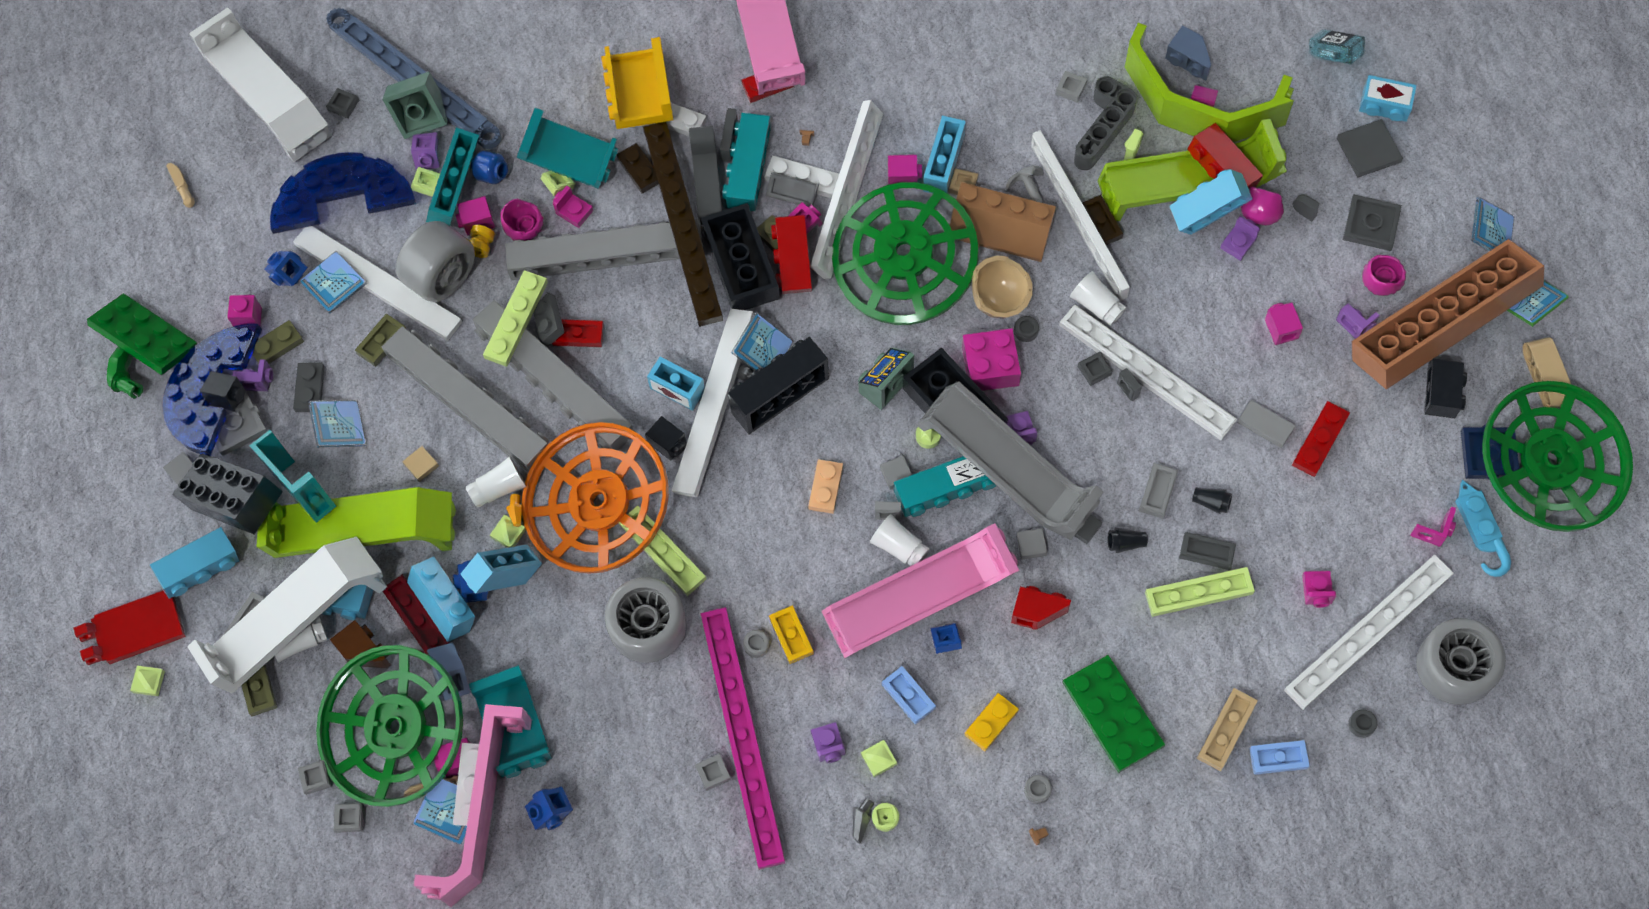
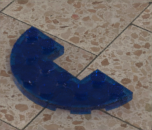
[270,152,416,234]
[162,324,262,456]

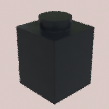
[200,371,246,411]
[645,416,687,461]

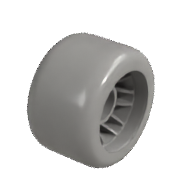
[396,221,475,302]
[605,577,686,663]
[1416,618,1506,705]

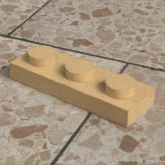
[1197,688,1258,772]

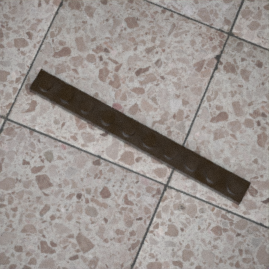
[643,122,723,327]

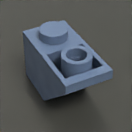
[1165,25,1211,81]
[427,642,471,701]

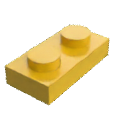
[769,605,814,664]
[964,693,1019,752]

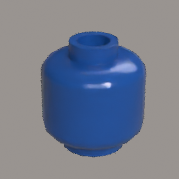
[471,151,508,184]

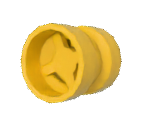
[469,225,495,258]

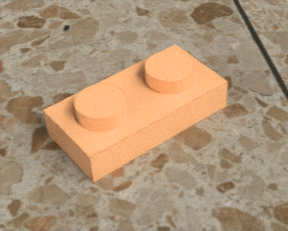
[808,459,843,514]

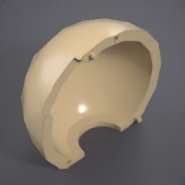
[972,255,1032,319]

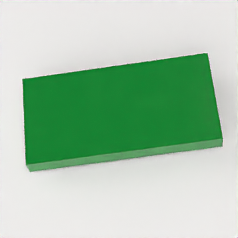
[87,293,197,375]
[1062,655,1165,773]

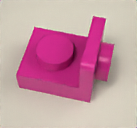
[553,186,593,228]
[789,202,823,234]
[1302,571,1336,608]

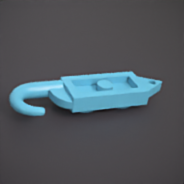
[1455,480,1511,577]

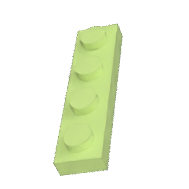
[483,270,548,367]
[619,505,707,596]
[1145,567,1255,617]

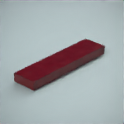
[382,574,460,656]

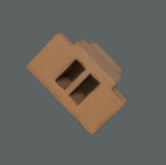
[800,130,814,146]
[1029,827,1049,846]

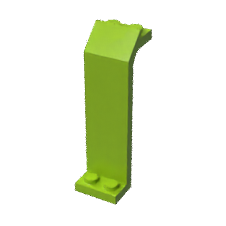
[1097,119,1287,221]
[256,487,456,558]

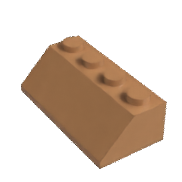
[950,182,1056,262]

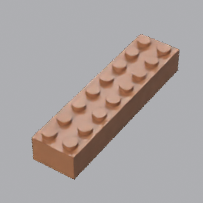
[1352,239,1545,390]

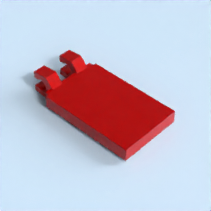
[73,590,186,665]

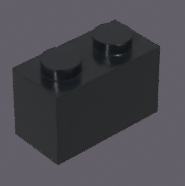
[1424,358,1467,419]

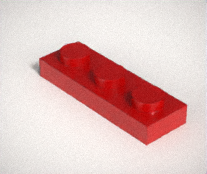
[1292,401,1350,477]

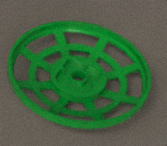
[832,182,979,325]
[1482,381,1633,532]
[316,645,463,807]

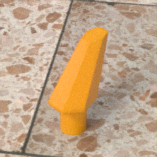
[506,494,522,527]

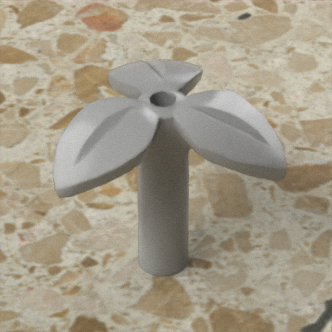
[1006,165,1044,203]

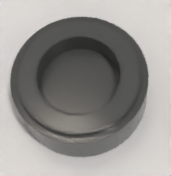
[1014,316,1039,342]
[1348,709,1377,738]

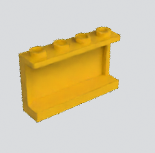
[601,37,673,129]

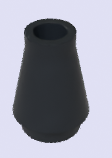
[1192,487,1232,514]
[1107,527,1148,553]

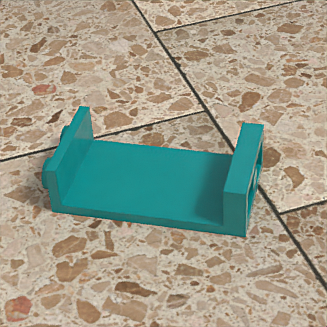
[517,107,618,189]
[249,430,336,523]
[469,665,552,778]

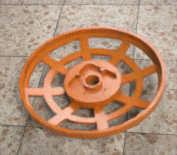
[522,422,669,574]

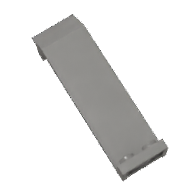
[916,382,1103,540]

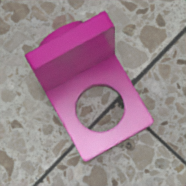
[1410,506,1456,547]

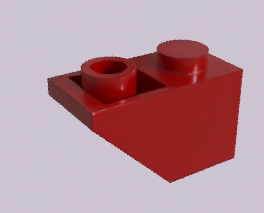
[1011,586,1071,630]

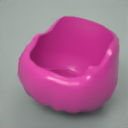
[1241,186,1284,226]
[500,199,543,241]
[1362,254,1407,296]

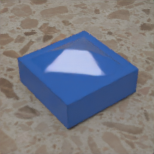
[930,624,962,654]

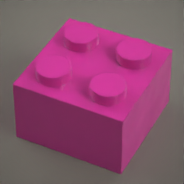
[962,328,1021,391]

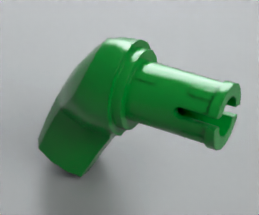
[106,346,143,399]

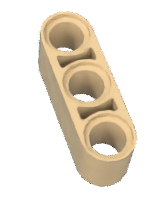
[1522,337,1575,408]

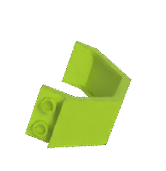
[1125,23,1294,143]

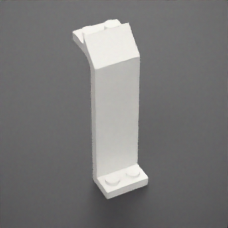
[189,7,333,162]
[187,537,387,694]

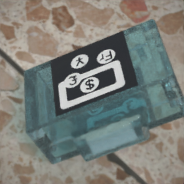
[1309,29,1365,64]

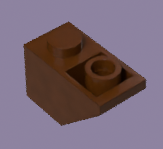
[329,620,391,668]

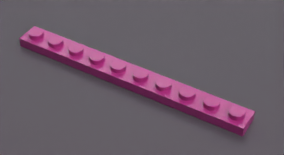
[700,607,785,870]

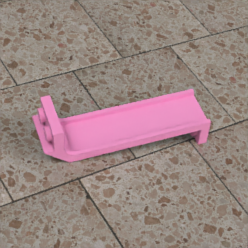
[736,0,805,95]
[821,523,1019,658]
[414,704,532,907]

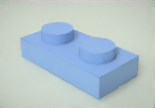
[882,666,936,725]
[1249,740,1310,775]

